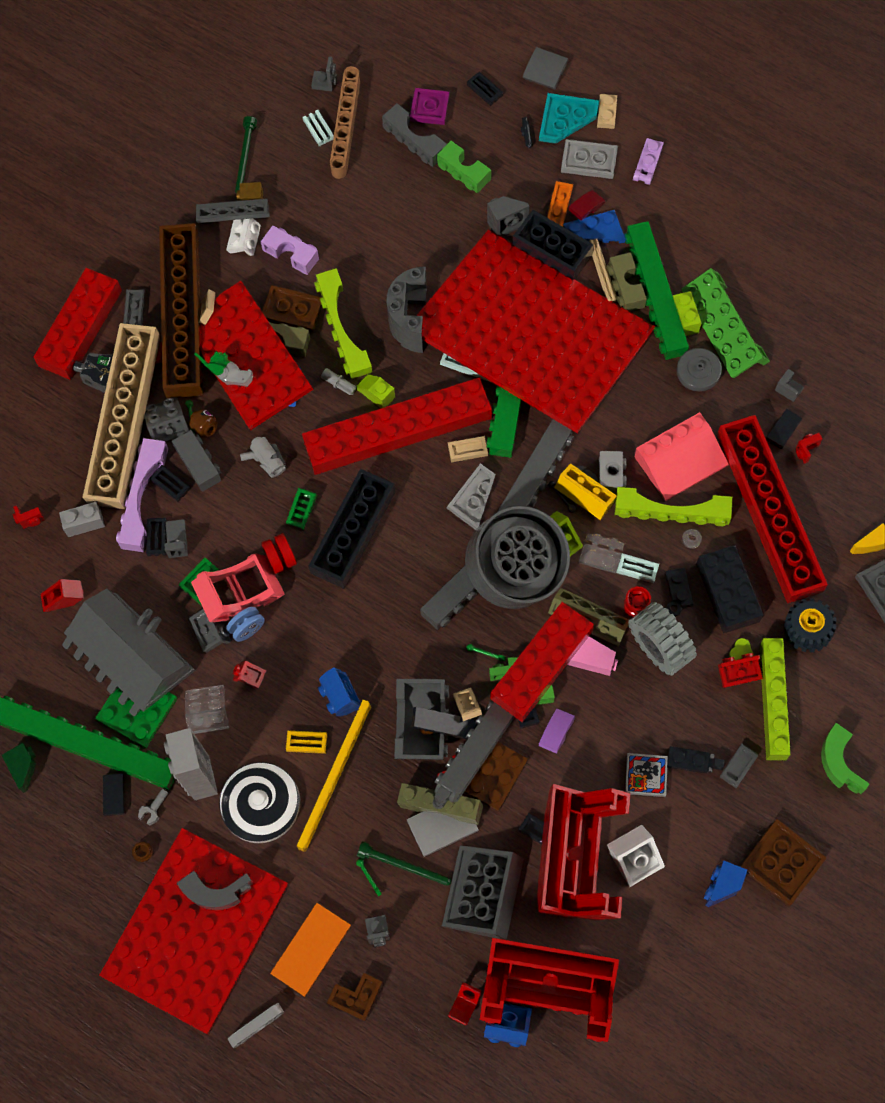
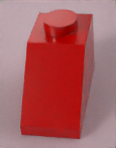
[40,579,84,612]

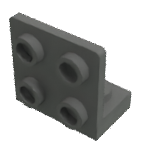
[144,397,189,442]

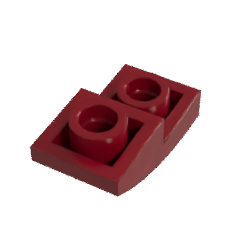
[568,190,605,221]

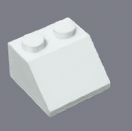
[607,825,665,887]

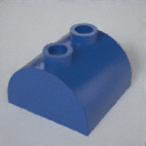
[318,667,361,716]
[484,1003,532,1047]

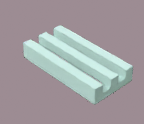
[303,110,334,146]
[617,553,659,583]

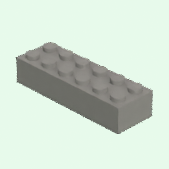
[164,728,218,800]

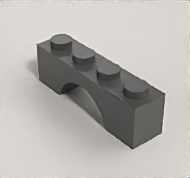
[382,103,447,167]

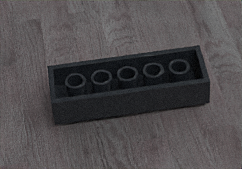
[308,469,395,589]

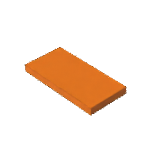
[270,903,351,997]

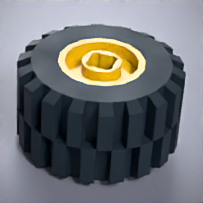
[784,598,837,653]

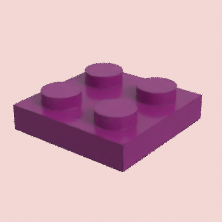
[410,88,450,125]

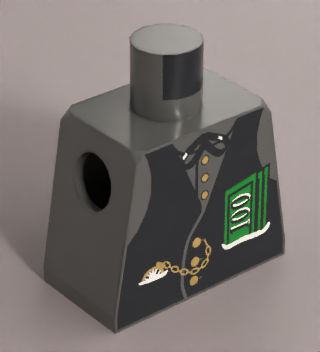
[73,353,113,393]

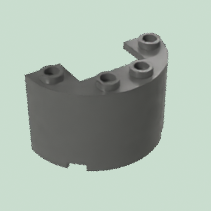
[386,267,427,353]
[394,679,449,760]

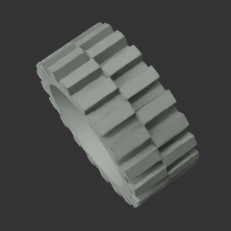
[629,602,697,676]

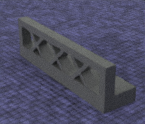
[196,199,270,223]

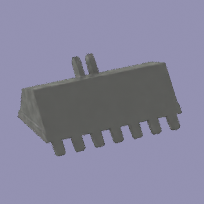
[62,589,196,716]

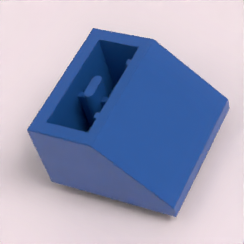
[704,861,747,907]

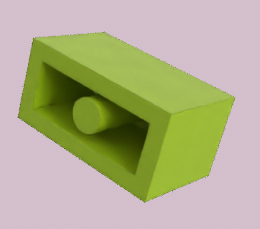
[673,291,701,336]

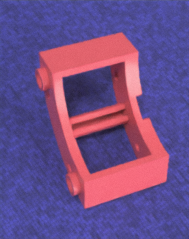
[191,554,285,622]

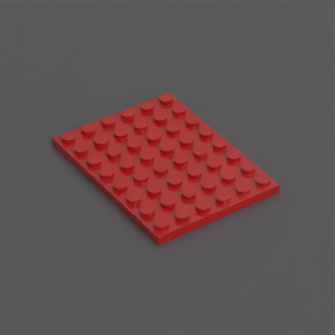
[99,828,289,1035]

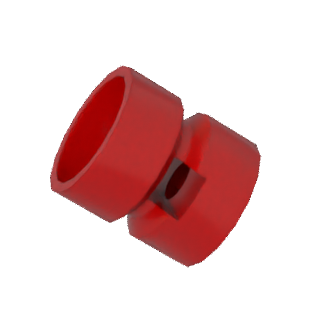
[624,586,651,618]

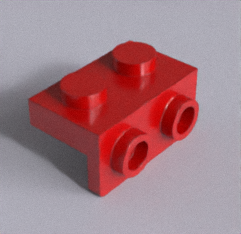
[718,653,763,688]

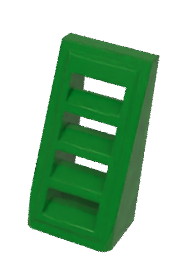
[286,488,318,530]

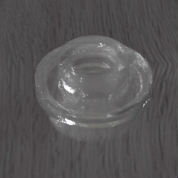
[682,529,702,548]

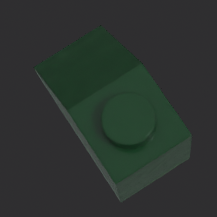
[2,743,36,793]

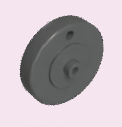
[676,348,722,391]

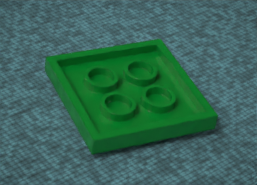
[95,687,178,748]

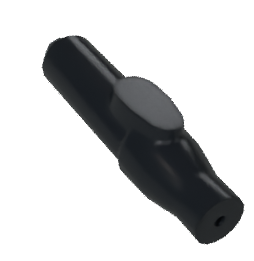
[521,117,532,148]

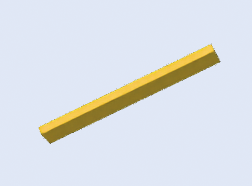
[297,700,371,852]

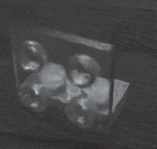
[185,685,229,734]

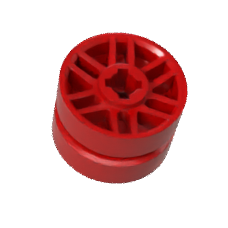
[261,533,297,574]

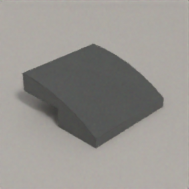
[523,47,568,90]

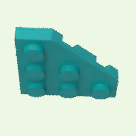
[539,93,599,143]

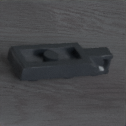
[667,746,725,774]

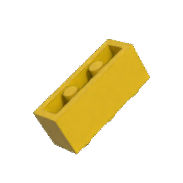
[554,463,617,520]

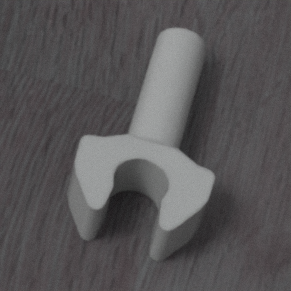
[138,789,169,826]

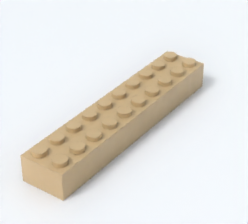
[83,323,161,509]

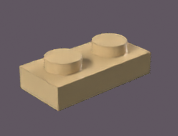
[597,94,617,129]

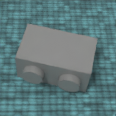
[59,502,105,537]

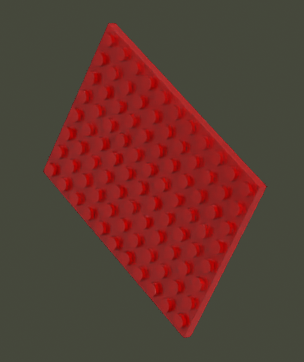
[417,229,655,434]

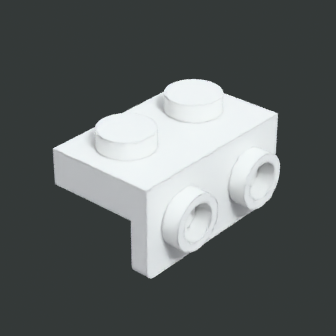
[226,218,261,256]

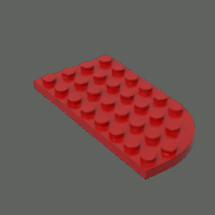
[199,281,313,430]

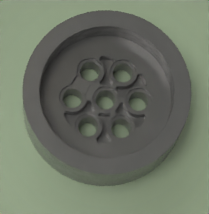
[465,506,570,609]

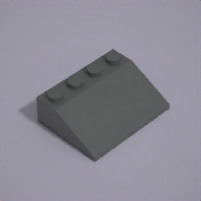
[442,846,524,940]

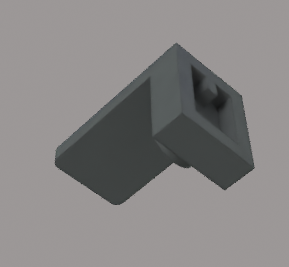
[311,56,337,91]
[164,519,188,558]
[365,915,390,947]

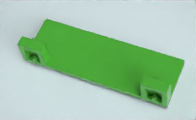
[682,268,770,378]

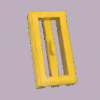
[286,731,327,753]

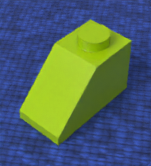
[356,374,395,408]
[550,511,583,556]

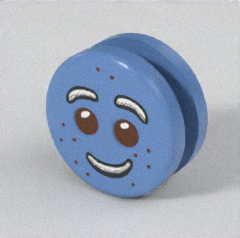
[227,607,265,642]

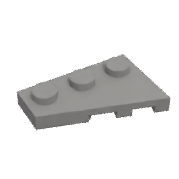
[447,463,496,530]

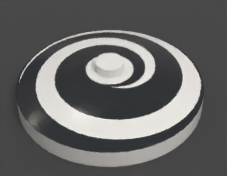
[219,762,300,843]

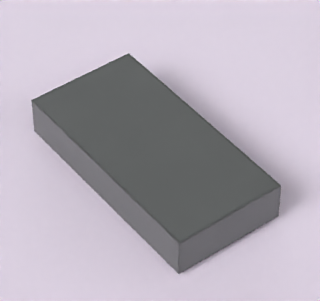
[720,744,759,788]

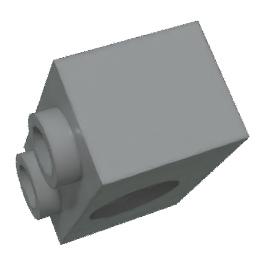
[599,451,626,494]

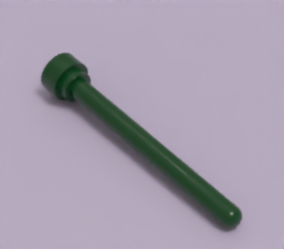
[235,116,257,194]
[357,841,451,886]

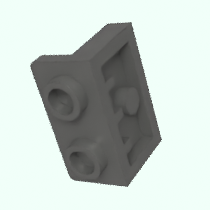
[189,609,231,652]

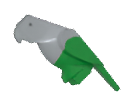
[194,351,253,387]

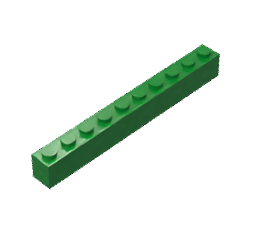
[0,695,175,791]

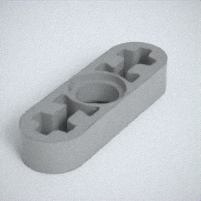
[227,1003,284,1048]

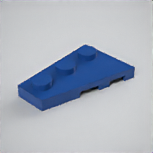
[563,210,626,243]

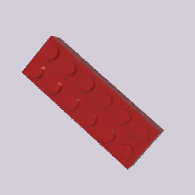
[34,268,122,380]
[490,602,594,723]

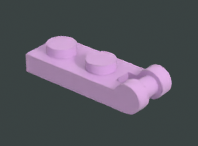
[633,138,664,185]

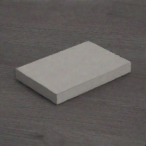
[561,139,618,179]
[406,811,479,857]

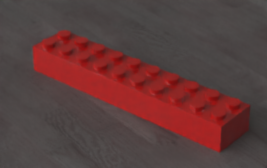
[302,377,492,475]
[717,415,828,604]

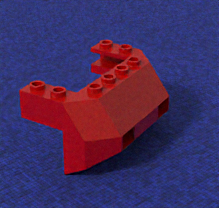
[537,784,630,920]
[480,938,619,1042]

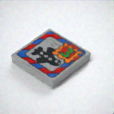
[625,753,668,797]

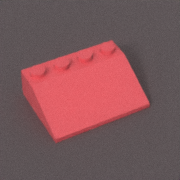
[634,412,729,501]

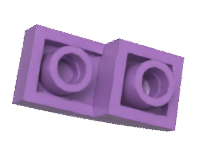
[539,709,575,754]

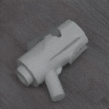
[240,437,286,478]

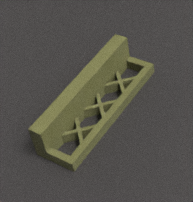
[548,588,629,646]

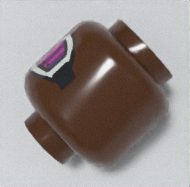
[189,409,217,437]

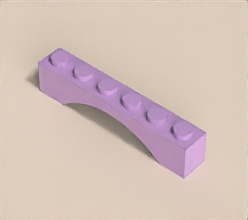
[116,438,168,552]

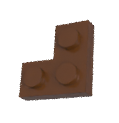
[327,973,383,1021]

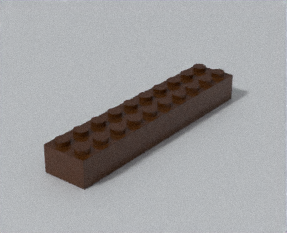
[159,223,203,398]

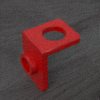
[448,982,481,1025]

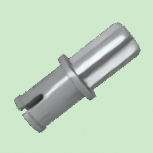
[321,368,356,395]

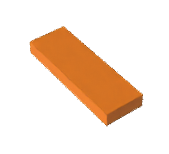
[547,181,573,227]

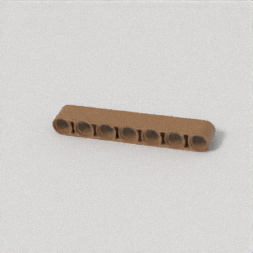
[330,66,360,179]

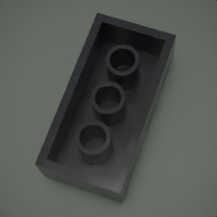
[513,210,594,280]
[696,545,763,634]

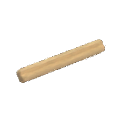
[589,239,617,303]

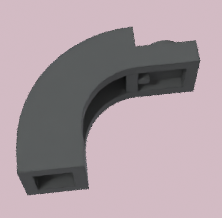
[177,871,253,910]

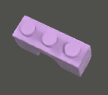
[261,226,319,275]

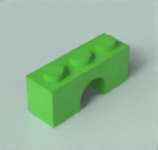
[437,141,491,193]

